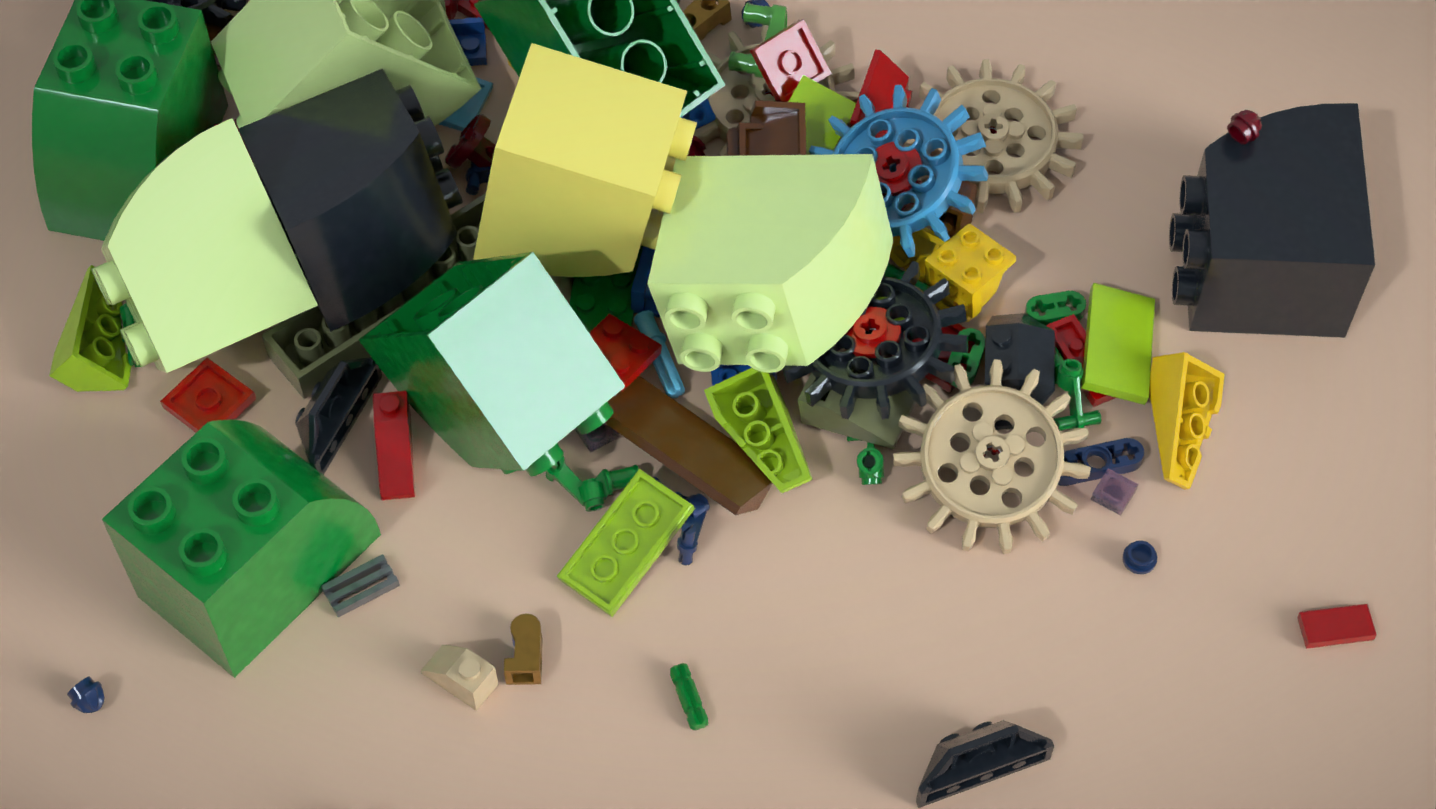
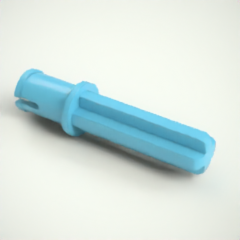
[634,310,685,399]

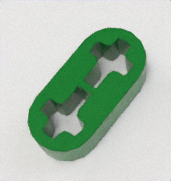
[1025,291,1086,325]
[948,328,986,388]

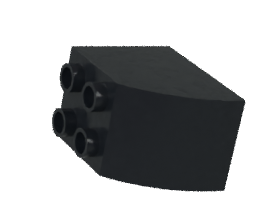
[239,69,463,332]
[1169,103,1375,338]

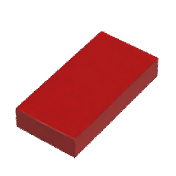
[1297,604,1377,649]

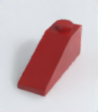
[373,391,415,500]

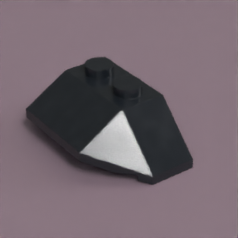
[985,313,1055,430]
[295,357,383,475]
[916,720,1054,808]

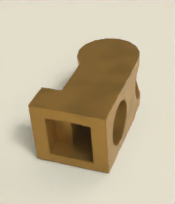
[683,0,732,41]
[504,613,543,685]

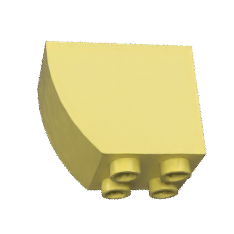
[473,43,697,277]

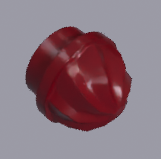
[1227,110,1262,144]

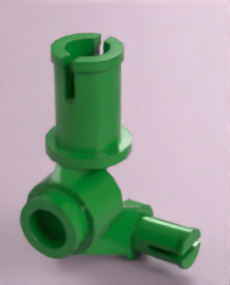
[1054,347,1101,431]
[847,436,884,485]
[545,456,639,512]

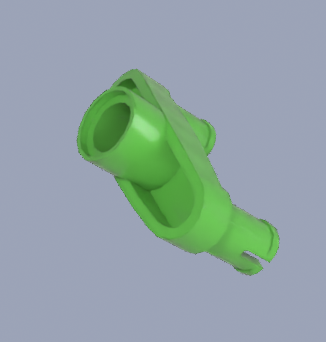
[728,3,787,78]

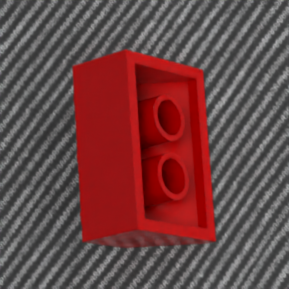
[850,49,913,138]

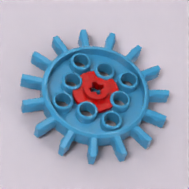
[809,85,988,258]

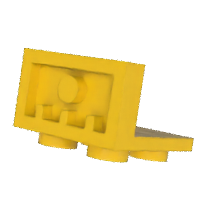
[925,224,1016,319]

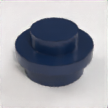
[1122,541,1157,574]

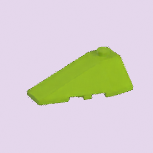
[49,265,132,392]
[704,368,813,493]

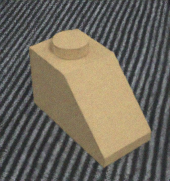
[421,645,498,711]

